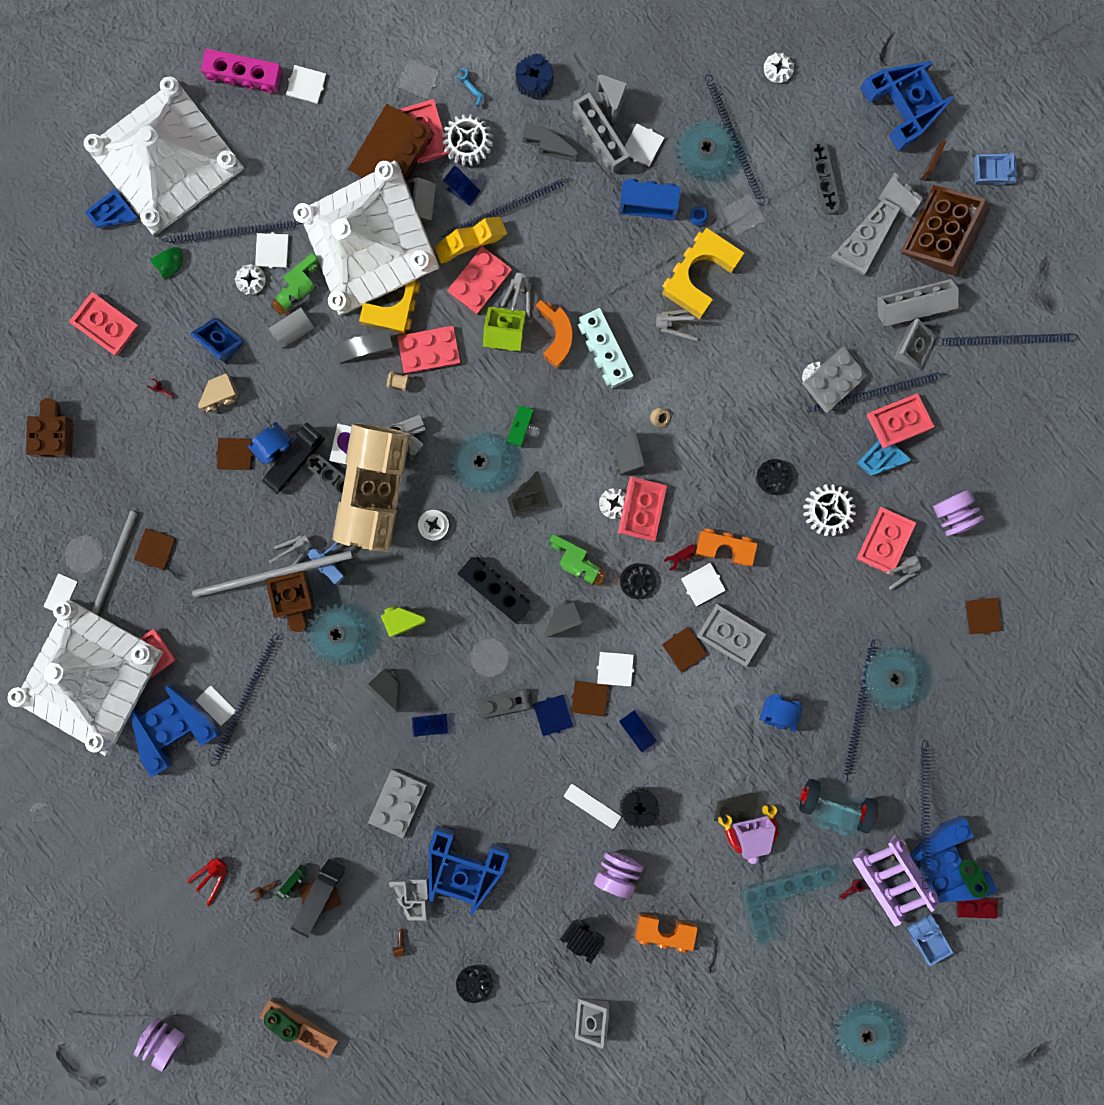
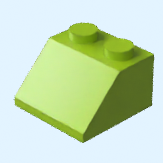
[483,307,526,351]
[380,606,429,637]

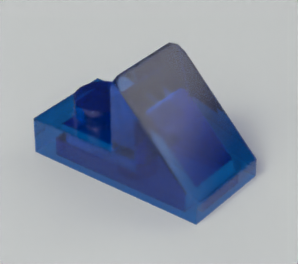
[443,166,480,206]
[619,710,657,753]
[412,714,448,737]

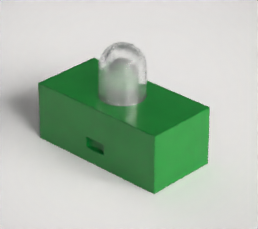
[507,405,540,448]

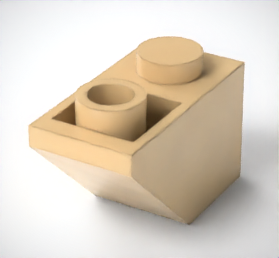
[198,373,239,413]

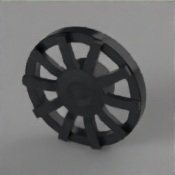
[756,459,793,495]
[620,563,656,599]
[456,965,492,1003]

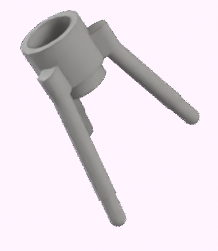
[501,273,532,318]
[656,309,698,341]
[269,535,313,565]
[870,556,921,590]

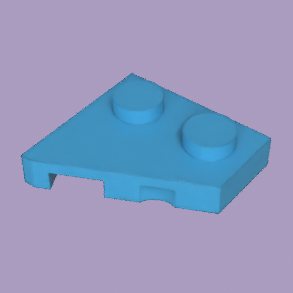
[856,440,911,476]

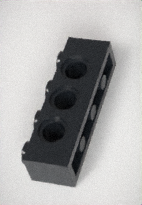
[457,557,531,624]

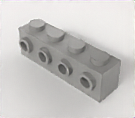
[572,92,630,173]
[877,279,959,327]

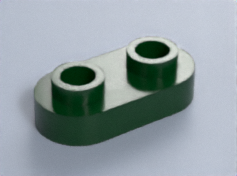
[959,860,989,898]
[276,864,307,900]
[264,1008,300,1042]

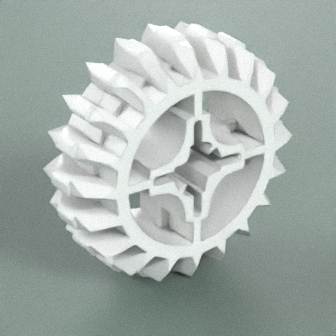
[442,114,493,166]
[803,484,856,536]

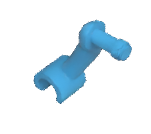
[457,68,484,107]

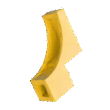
[434,217,507,264]

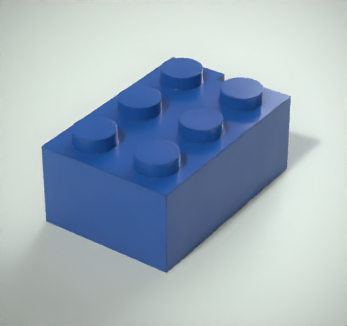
[619,179,681,220]

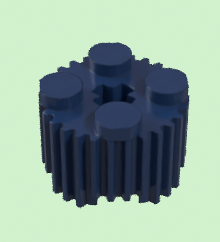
[515,53,553,99]

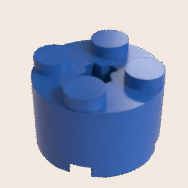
[247,422,292,465]
[759,694,803,732]

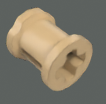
[387,371,409,392]

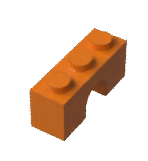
[694,528,757,567]
[634,913,697,953]

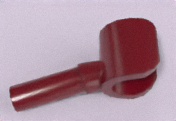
[147,378,175,399]
[839,879,866,900]

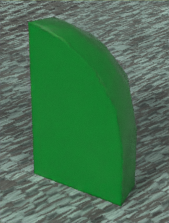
[150,247,183,280]

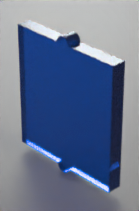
[533,695,573,736]

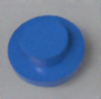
[689,207,708,226]

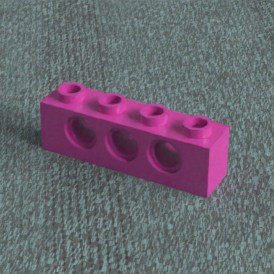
[201,49,283,93]

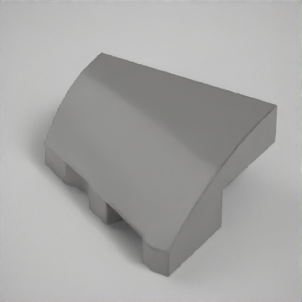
[878,173,923,217]
[389,878,432,921]

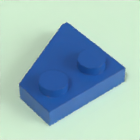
[85,189,138,229]

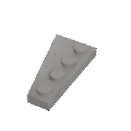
[830,199,900,275]

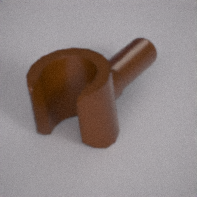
[250,881,277,901]
[393,929,405,958]

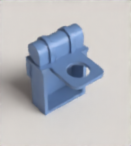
[974,152,1018,185]
[308,542,347,585]
[907,914,953,966]

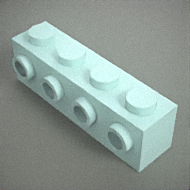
[577,308,633,389]

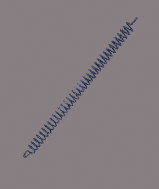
[705,74,765,205]
[441,178,571,237]
[161,220,303,244]
[934,333,1078,346]
[807,372,946,413]
[210,633,278,766]
[843,639,877,783]
[921,740,930,889]

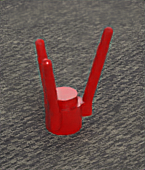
[187,857,228,906]

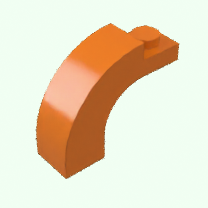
[535,300,572,369]

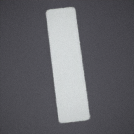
[564,784,621,829]

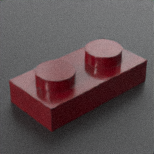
[956,897,998,919]

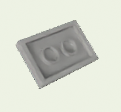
[802,346,867,413]
[696,604,766,667]
[368,769,427,838]

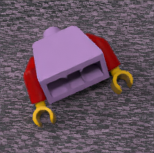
[718,805,779,864]

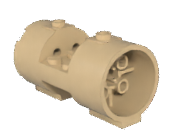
[332,423,410,552]

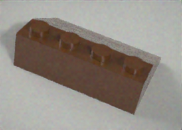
[348,103,435,182]
[901,185,990,276]

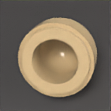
[650,408,670,428]

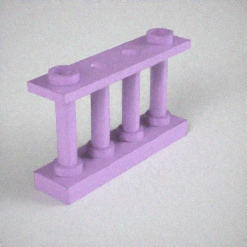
[853,835,939,926]

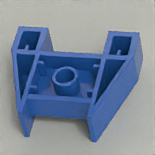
[860,61,953,152]
[130,685,222,777]
[910,816,998,903]
[429,825,510,915]

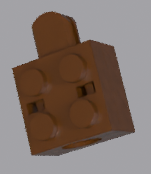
[26,398,73,457]
[265,571,316,632]

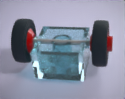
[799,779,878,837]

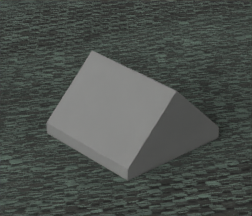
[597,74,626,123]
[894,319,937,370]
[575,999,609,1049]

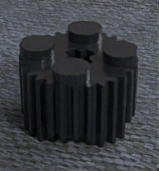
[620,787,660,829]
[560,919,605,964]

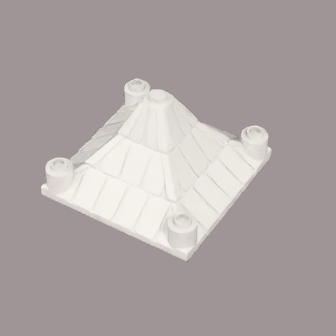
[84,77,245,237]
[294,161,440,316]
[8,599,163,756]

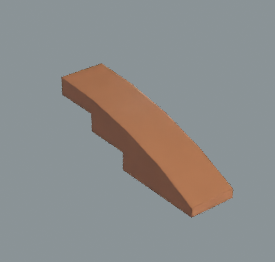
[260,998,338,1059]

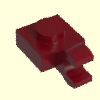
[664,543,696,571]

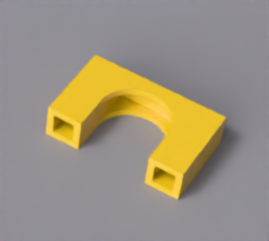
[662,228,744,319]
[359,278,420,335]

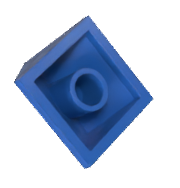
[191,317,244,364]

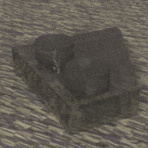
[507,471,549,518]
[713,791,760,825]

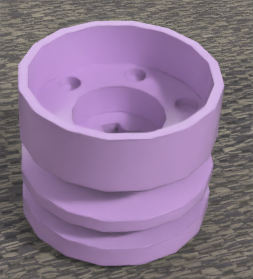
[932,489,984,536]
[594,852,644,899]
[134,1017,186,1072]

